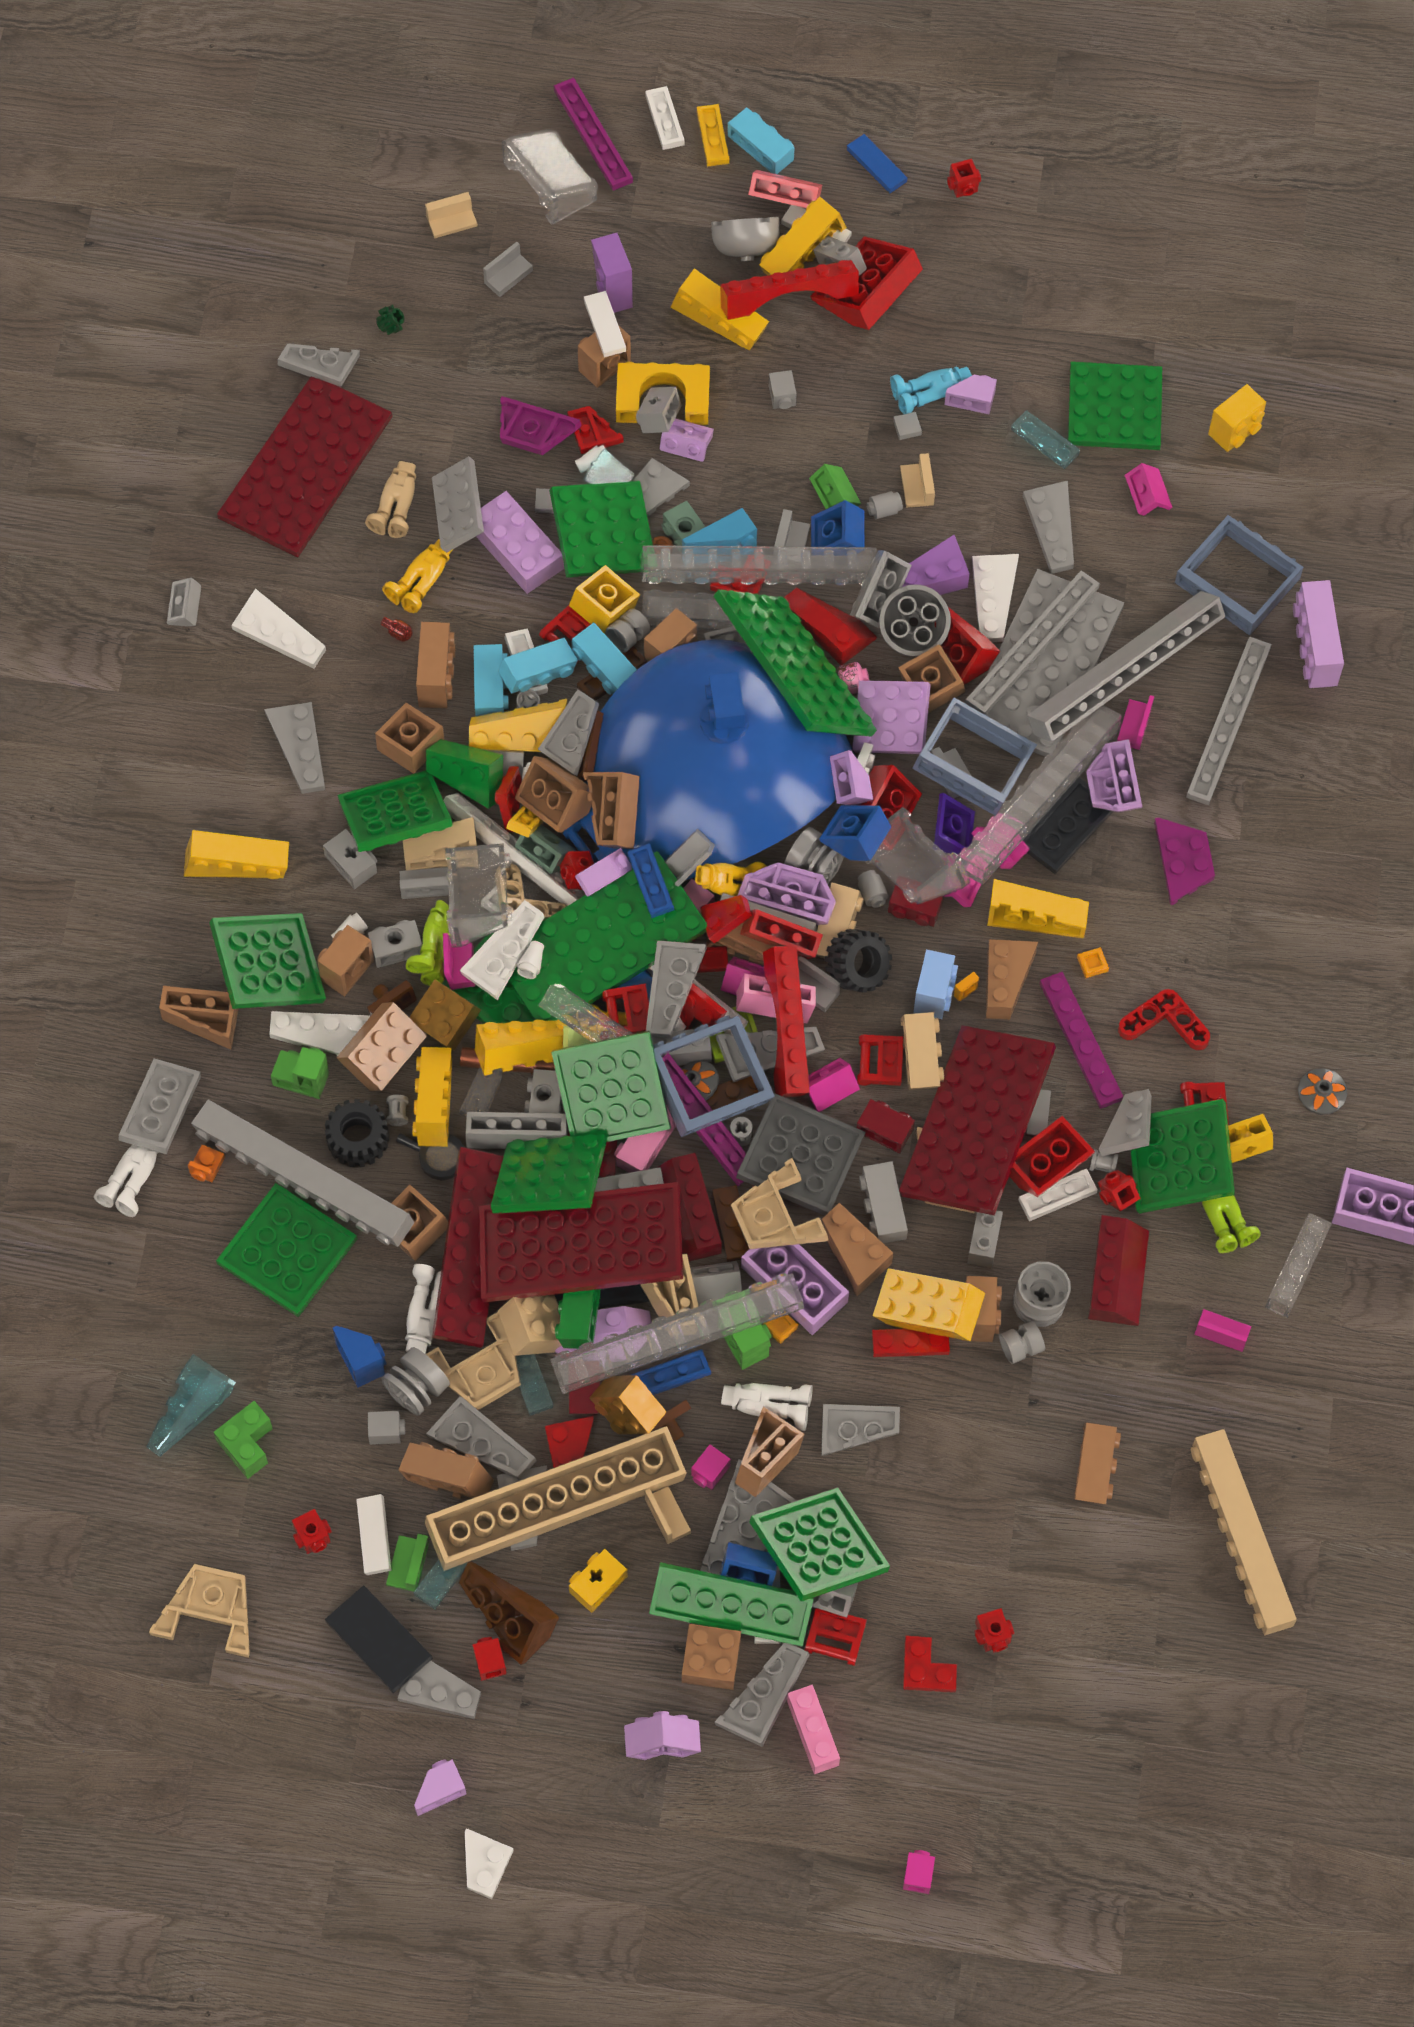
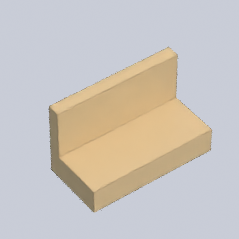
[425,192,477,238]
[900,453,935,508]
[645,1486,691,1544]

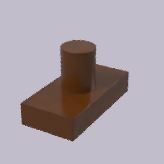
[367,980,417,1017]
[643,1400,691,1442]

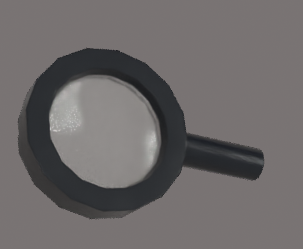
[396,1133,465,1181]

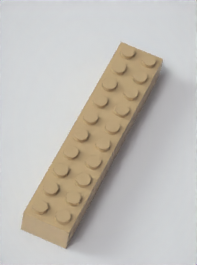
[425,1426,686,1571]

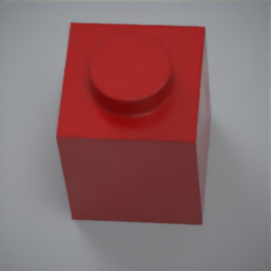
[473,1637,506,1681]

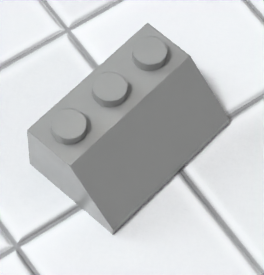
[850,550,912,629]

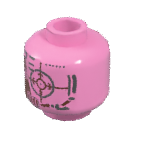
[836,662,869,694]

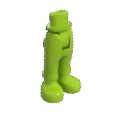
[405,900,453,986]
[1202,1195,1261,1253]

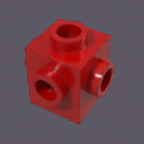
[947,158,981,198]
[560,851,594,890]
[1097,1170,1141,1211]
[292,1509,332,1554]
[974,1608,1014,1652]

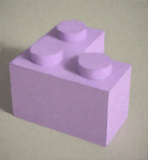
[624,1711,701,1760]

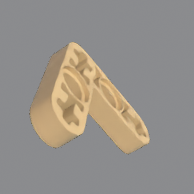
[496,863,567,921]

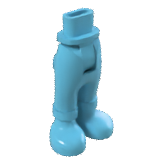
[890,366,972,414]

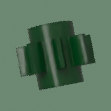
[376,305,405,335]

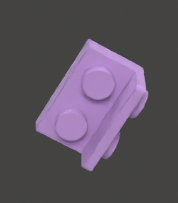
[660,418,714,462]

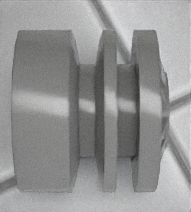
[784,827,844,884]
[1013,1262,1071,1327]
[381,1347,450,1416]

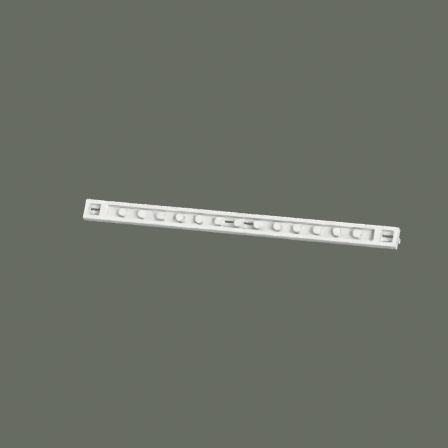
[443,793,748,1035]

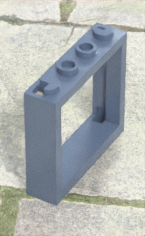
[1175,515,1303,635]
[912,698,1037,816]
[653,1015,775,1137]

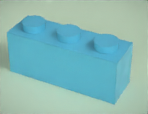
[728,107,794,174]
[571,623,637,695]
[498,637,578,694]
[474,644,509,716]

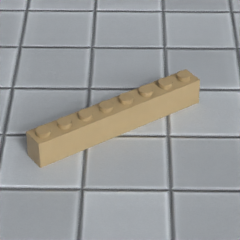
[1191,1429,1297,1636]

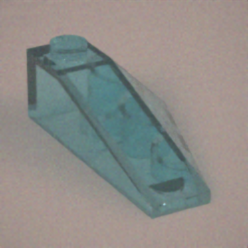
[146,1354,236,1457]

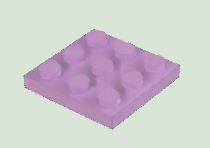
[853,680,931,754]

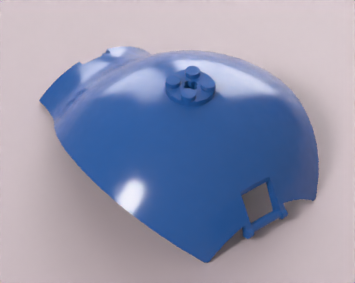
[563,639,857,880]

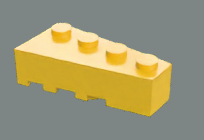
[759,196,847,276]
[670,269,769,351]
[469,699,567,752]
[184,830,289,879]
[987,879,1089,938]
[475,1018,577,1076]
[412,1047,453,1147]

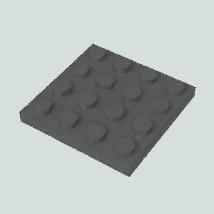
[736,1093,865,1216]

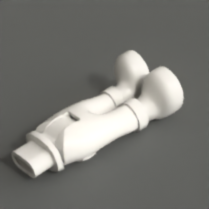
[94,1145,158,1217]
[405,1264,441,1353]
[721,1383,813,1431]

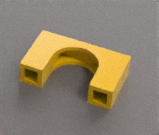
[616,362,710,425]

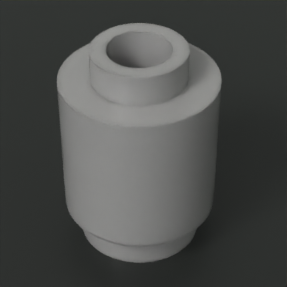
[866,491,903,519]
[858,870,889,908]

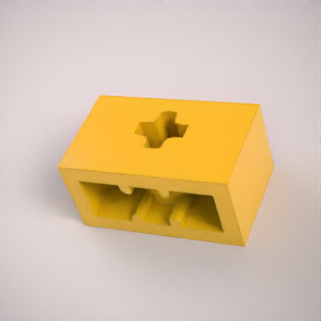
[1228,1114,1273,1163]
[569,1549,628,1613]

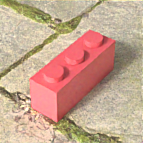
[748,170,822,208]

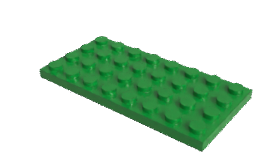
[713,589,877,737]
[509,851,707,1021]

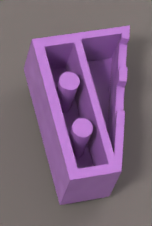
[591,233,633,313]
[902,535,970,595]

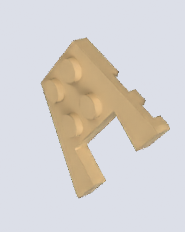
[731,1158,828,1249]
[426,1312,521,1410]
[149,1564,250,1658]

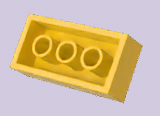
[873,1268,985,1341]

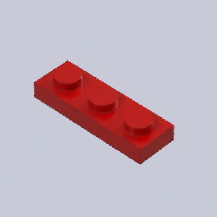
[872,1329,950,1357]

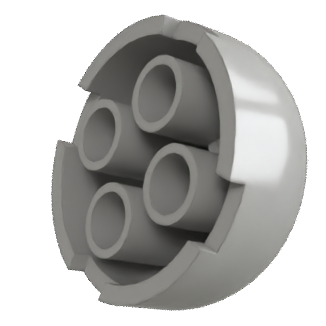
[711,217,780,261]
[879,585,951,657]

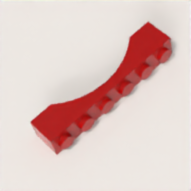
[720,260,859,320]
[763,946,810,1098]

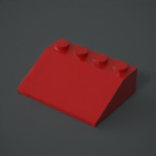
[810,236,923,330]

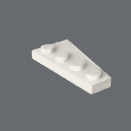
[972,554,1019,642]
[232,589,326,669]
[460,900,544,1000]
[269,1011,370,1056]

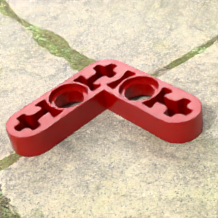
[1118,989,1210,1050]

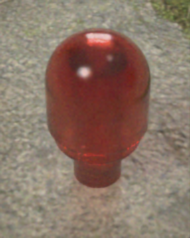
[380,617,413,642]

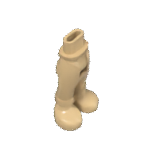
[365,461,416,538]

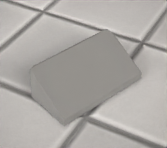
[167,578,201,626]

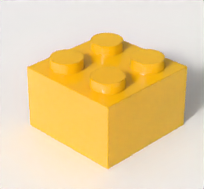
[1208,384,1266,452]
[569,565,640,634]

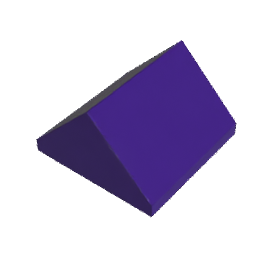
[933,793,975,854]

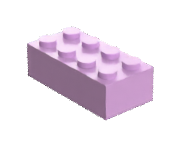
[476,491,564,594]
[1293,580,1344,688]
[1332,1168,1414,1245]
[741,1244,849,1335]

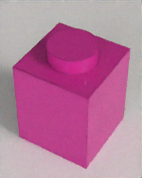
[691,1445,731,1490]
[903,1850,935,1894]

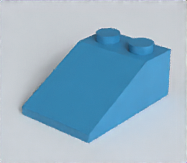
[682,508,757,567]

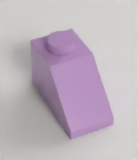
[945,374,997,414]
[830,750,873,805]
[575,848,632,897]
[414,1759,466,1816]

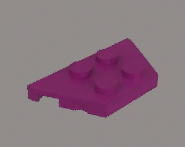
[500,396,581,456]
[1154,818,1215,905]

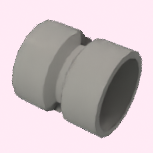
[605,609,650,652]
[999,1320,1045,1364]

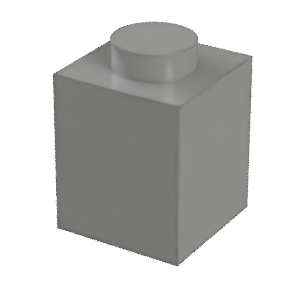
[769,370,797,409]
[368,1411,405,1445]

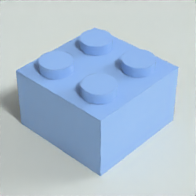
[913,949,958,1019]

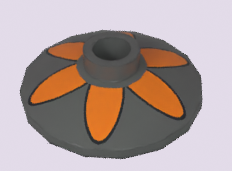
[681,1060,719,1101]
[1298,1068,1347,1115]

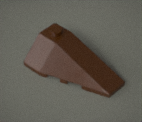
[459,1561,559,1665]

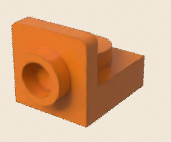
[188,1145,225,1182]

